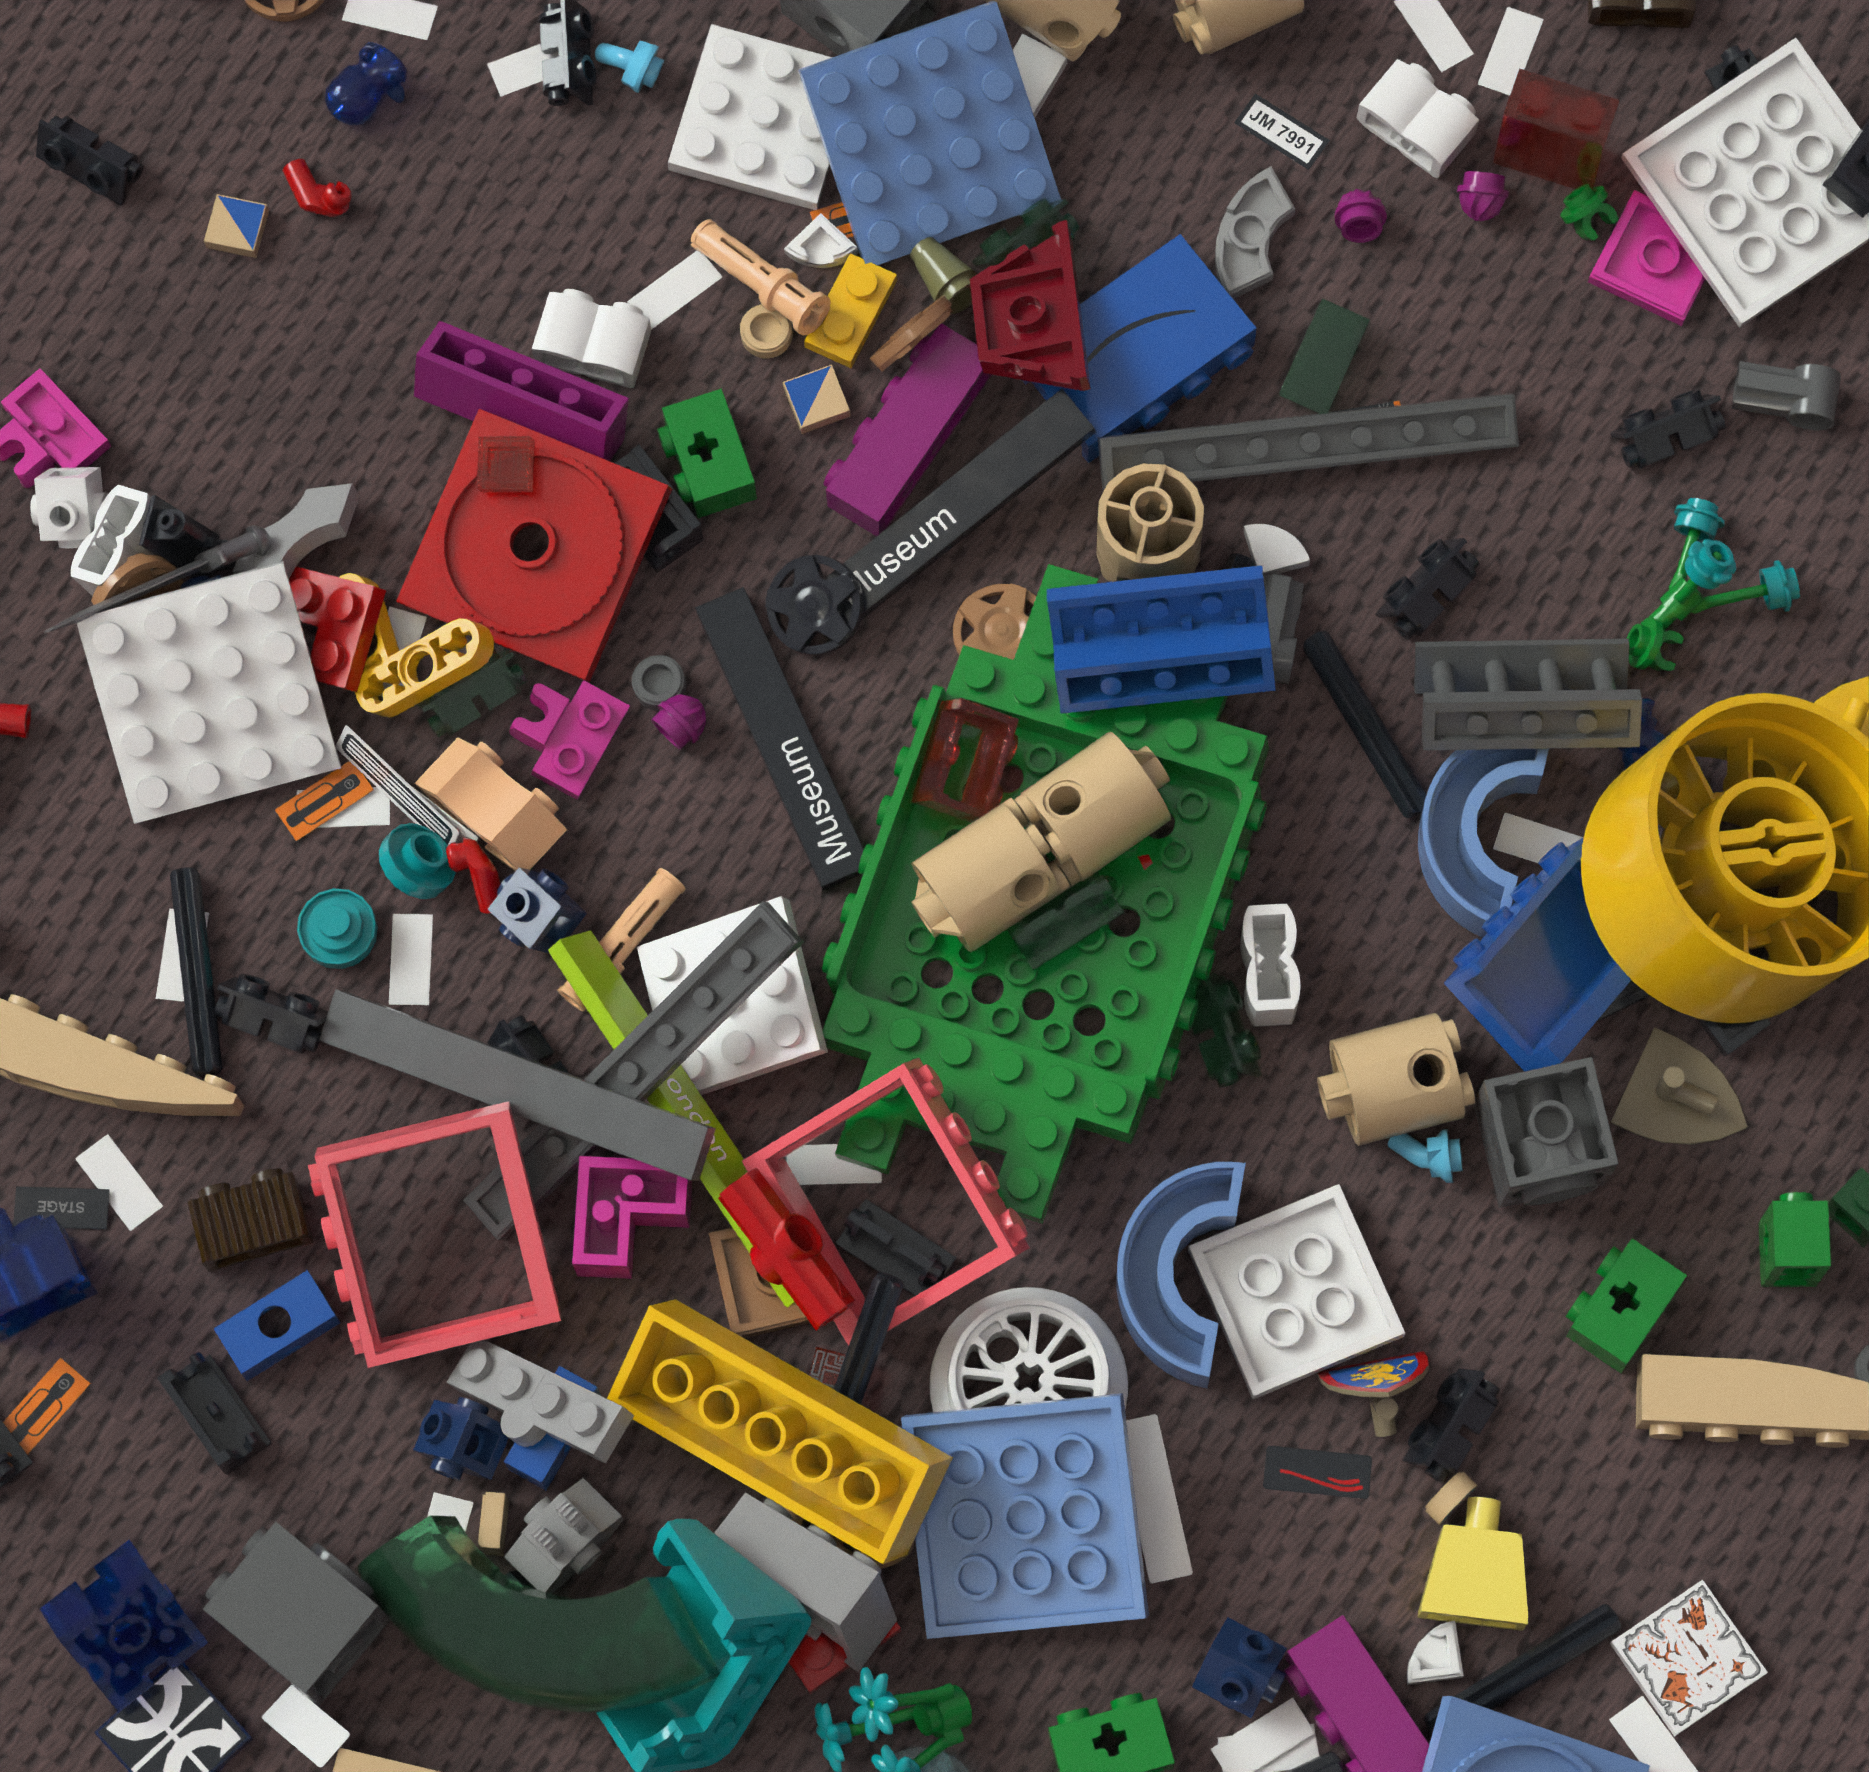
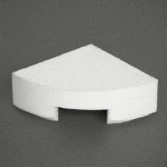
[784,213,859,268]
[1244,524,1310,576]
[1407,1621,1464,1685]

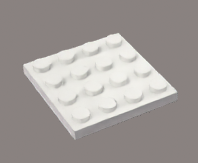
[1621,38,1869,328]
[77,561,341,824]

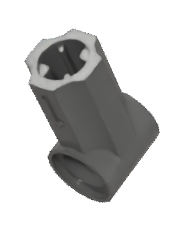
[1732,361,1841,431]
[1264,574,1304,685]

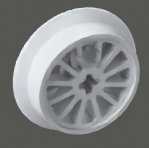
[929,1287,1128,1412]

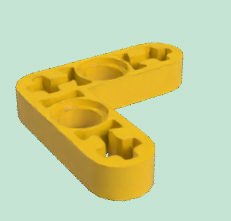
[340,573,494,718]

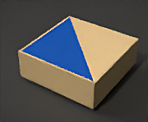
[204,194,269,258]
[783,364,850,434]

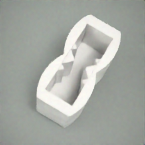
[1356,59,1479,179]
[532,289,651,388]
[71,485,155,596]
[1240,903,1301,1026]

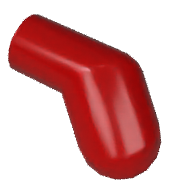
[282,159,352,218]
[446,838,500,914]

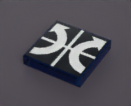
[94,1656,253,1772]

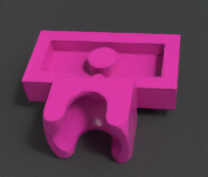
[0,368,111,488]
[509,680,630,800]

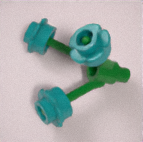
[1649,498,1800,631]

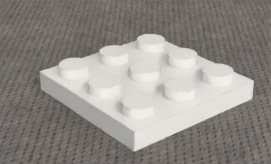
[668,24,832,210]
[637,896,828,1095]
[1188,1184,1405,1399]

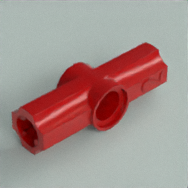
[718,1168,855,1331]

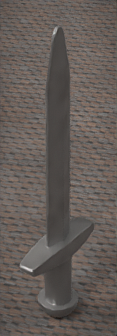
[44,525,270,633]

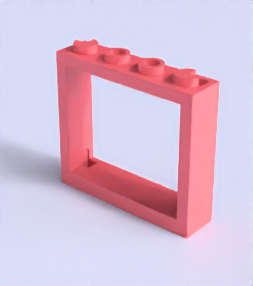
[742,1057,1030,1346]
[308,1101,561,1368]

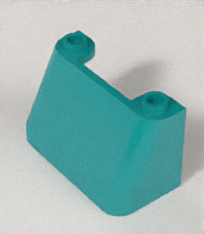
[573,1519,812,1772]

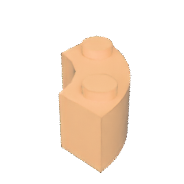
[414,737,567,871]

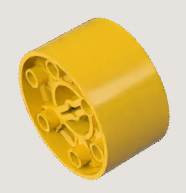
[1581,693,1869,1023]

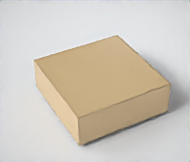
[478,1492,509,1556]

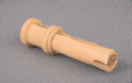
[691,219,831,336]

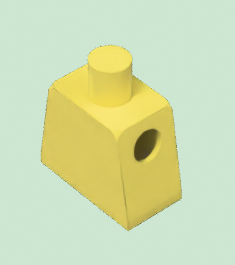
[1418,1497,1528,1631]

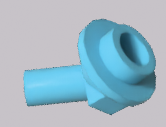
[595,41,664,93]
[1388,1129,1463,1183]

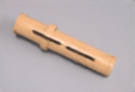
[557,868,686,1012]

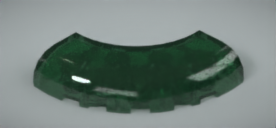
[357,1515,720,1713]

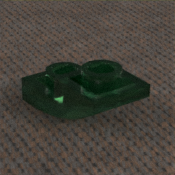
[1279,298,1370,414]

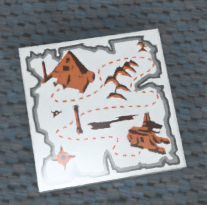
[1610,1580,1768,1737]

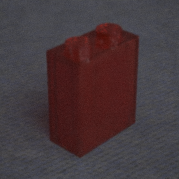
[1493,68,1620,189]

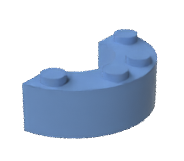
[1418,749,1549,938]
[1116,1162,1246,1388]

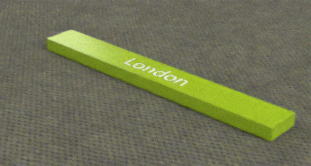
[548,930,796,1308]

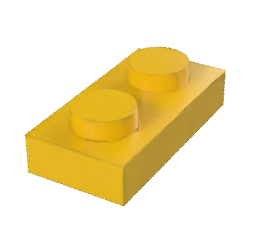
[804,253,897,368]

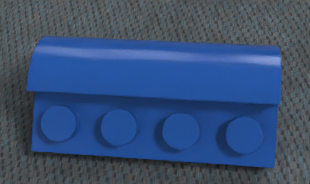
[1047,565,1276,714]

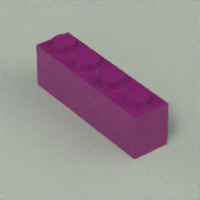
[414,321,629,461]
[823,323,992,536]
[1283,1615,1429,1772]

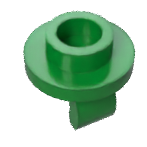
[1560,184,1618,241]
[1626,617,1684,671]

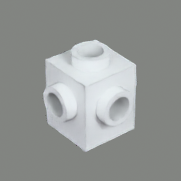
[31,467,108,548]

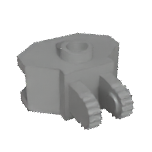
[504,1478,624,1598]

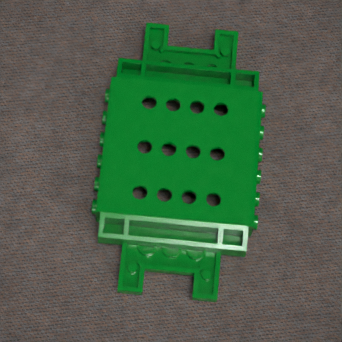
[822,564,1269,1224]

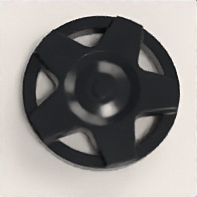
[765,555,864,655]

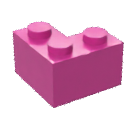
[572,1156,692,1279]

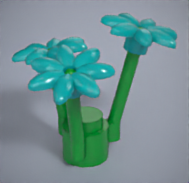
[814,1667,972,1772]

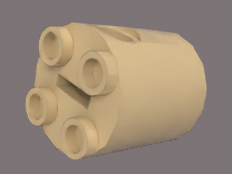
[984,0,1121,61]
[1173,0,1304,54]
[1096,463,1204,582]
[1014,732,1171,887]
[911,798,1070,953]
[1317,1013,1475,1146]

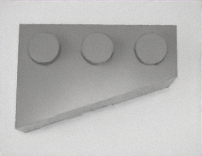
[715,1492,897,1672]

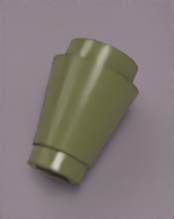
[910,237,977,314]

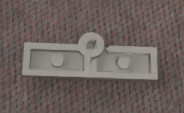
[447,1340,634,1464]

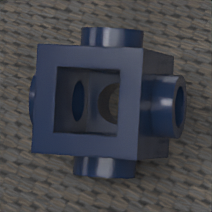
[488,867,587,954]
[413,1397,509,1481]
[1192,1617,1287,1718]

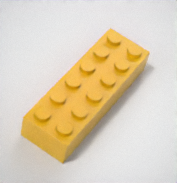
[607,1299,953,1564]

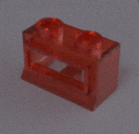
[911,698,1019,823]

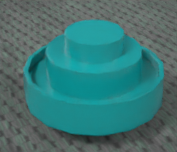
[379,823,456,899]
[297,888,378,969]

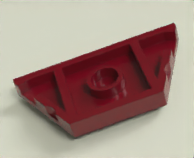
[970,220,1091,391]

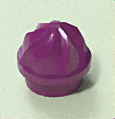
[1457,171,1509,222]
[1334,189,1387,243]
[651,694,706,750]

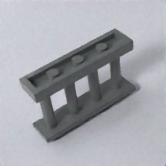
[1414,639,1642,750]

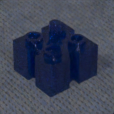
[0,1208,98,1342]
[39,1539,209,1712]

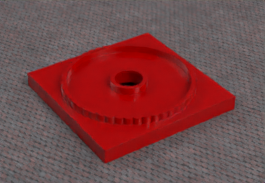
[396,409,672,683]

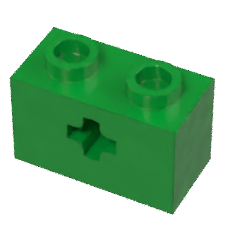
[657,388,757,518]
[1758,1192,1831,1287]
[1566,1238,1687,1373]
[1048,1693,1175,1772]

